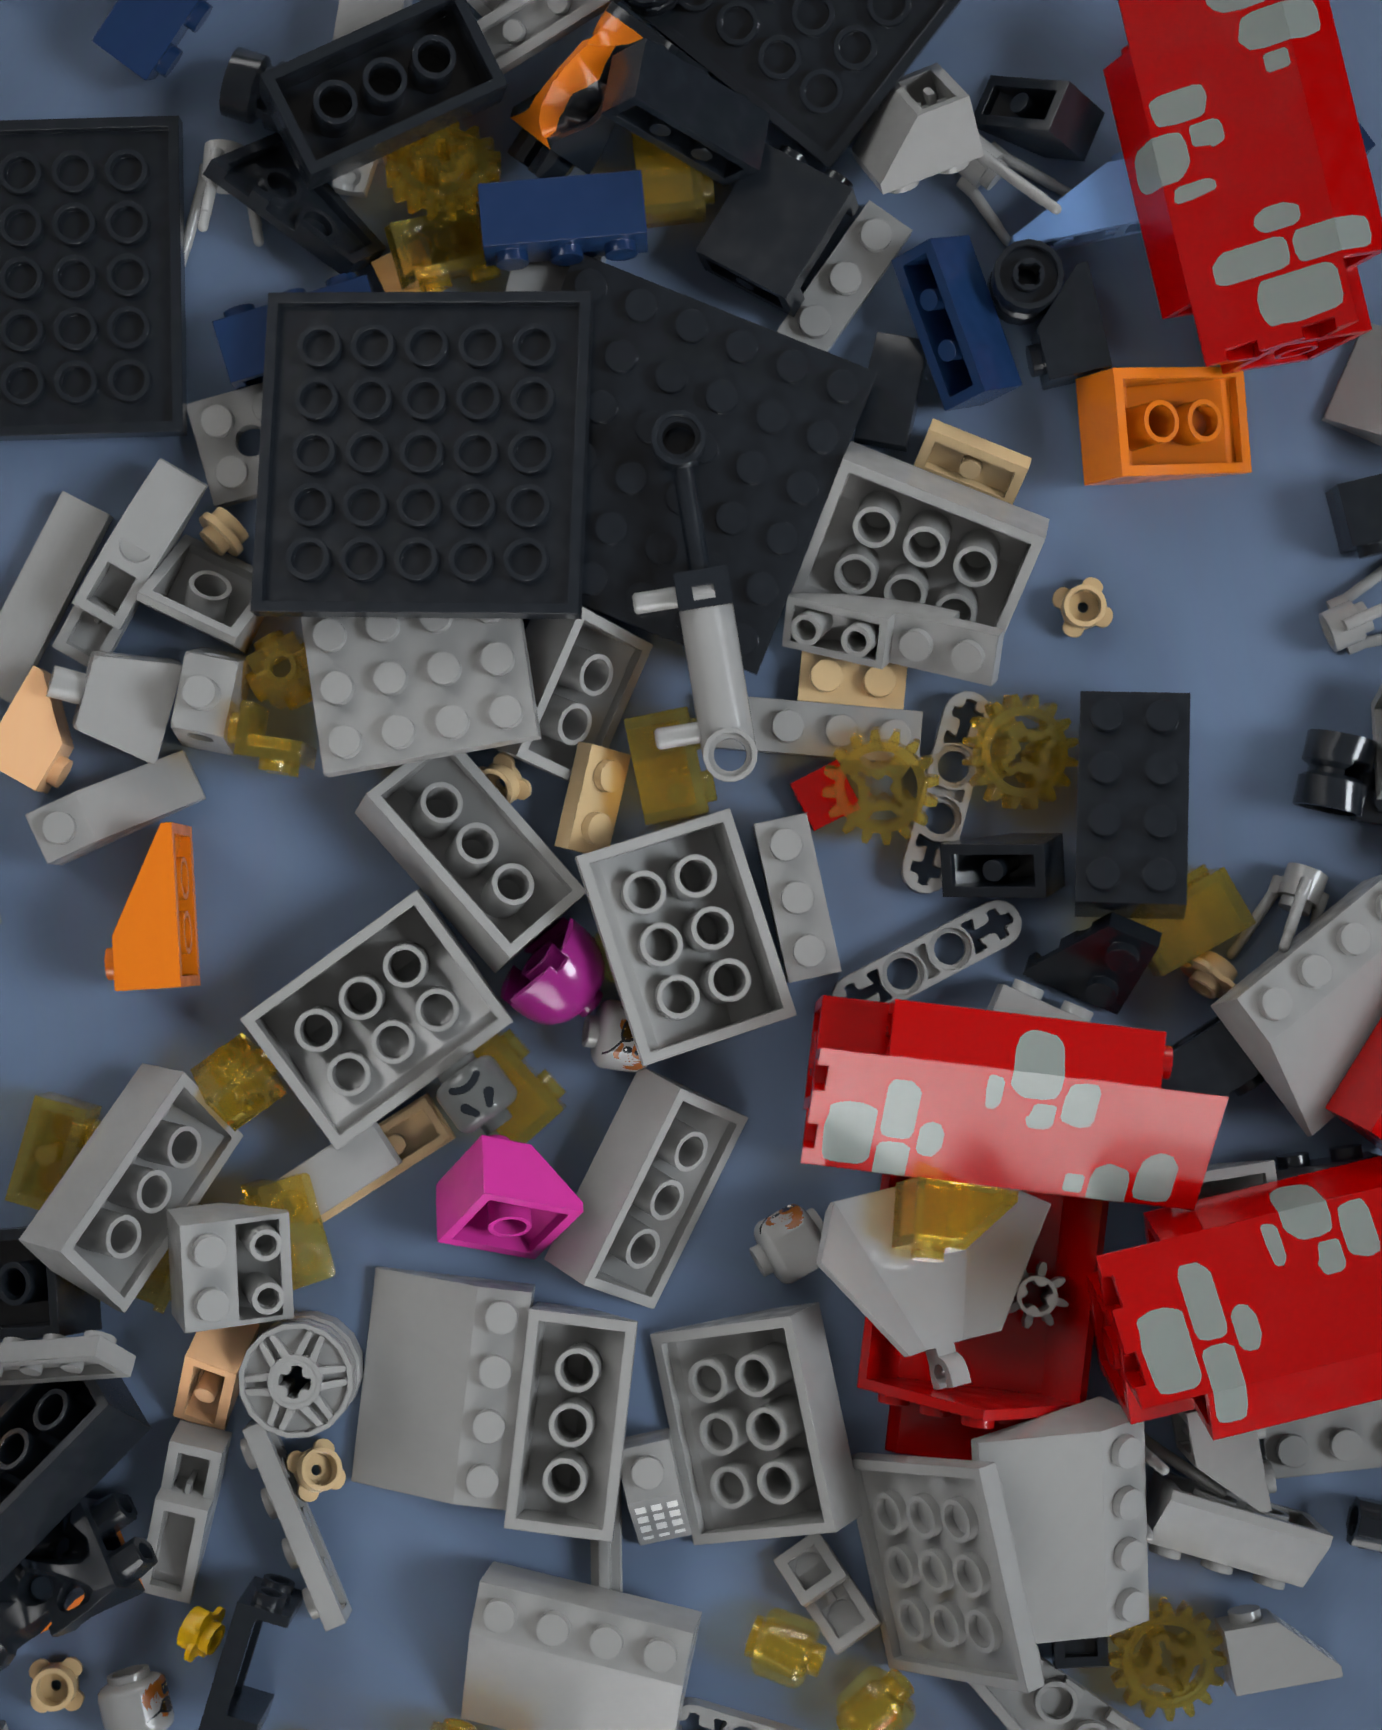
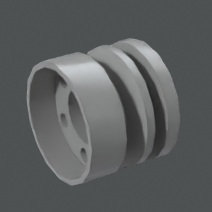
[239,1311,364,1438]

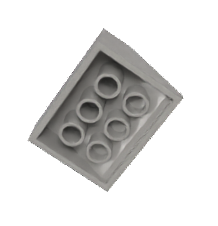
[791,441,1050,634]
[575,808,797,1066]
[1211,874,1382,1136]
[240,888,513,1150]
[351,1266,536,1510]
[650,1302,863,1545]
[971,1396,1149,1644]
[461,1561,702,1730]

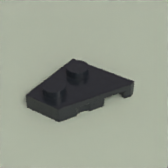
[1023,912,1162,1015]

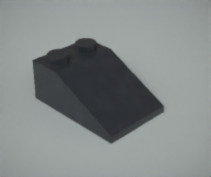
[0,1226,102,1340]

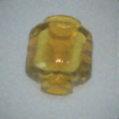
[744,1608,828,1689]
[836,1666,916,1730]

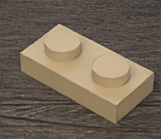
[914,418,1032,504]
[797,651,908,711]
[554,742,631,854]

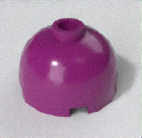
[501,917,605,1025]

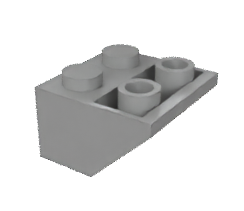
[852,63,984,195]
[166,1203,294,1333]
[1171,1409,1277,1513]

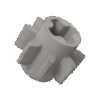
[1009,1261,1069,1329]

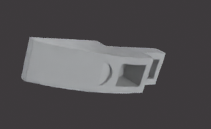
[52,458,208,667]
[782,593,1005,686]

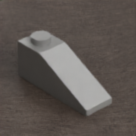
[25,750,207,865]

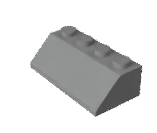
[354,753,586,973]
[19,1063,244,1313]
[544,1068,748,1309]
[504,1302,638,1543]

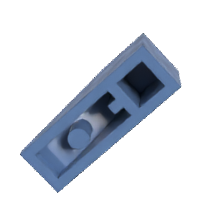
[1008,152,1142,250]

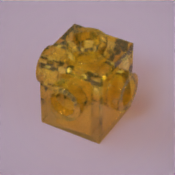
[245,630,313,711]
[190,1032,287,1131]

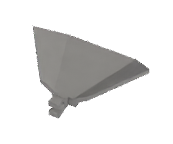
[816,1179,1051,1390]

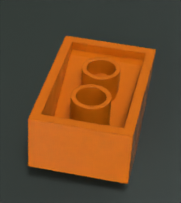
[1075,366,1252,486]
[104,822,201,991]

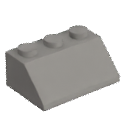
[494,607,653,782]
[1146,1469,1333,1590]

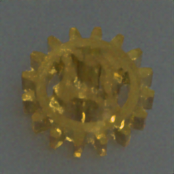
[385,122,502,221]
[962,694,1079,810]
[822,726,940,845]
[1108,1597,1228,1721]

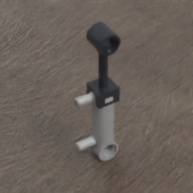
[632,410,757,782]

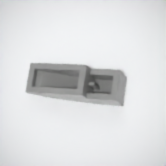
[140,1420,232,1604]

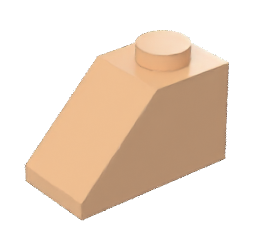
[0,665,74,794]
[173,1323,260,1430]

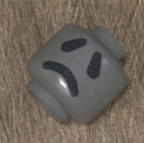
[436,1052,517,1136]

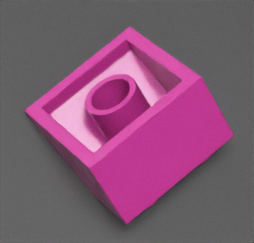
[436,1135,583,1260]

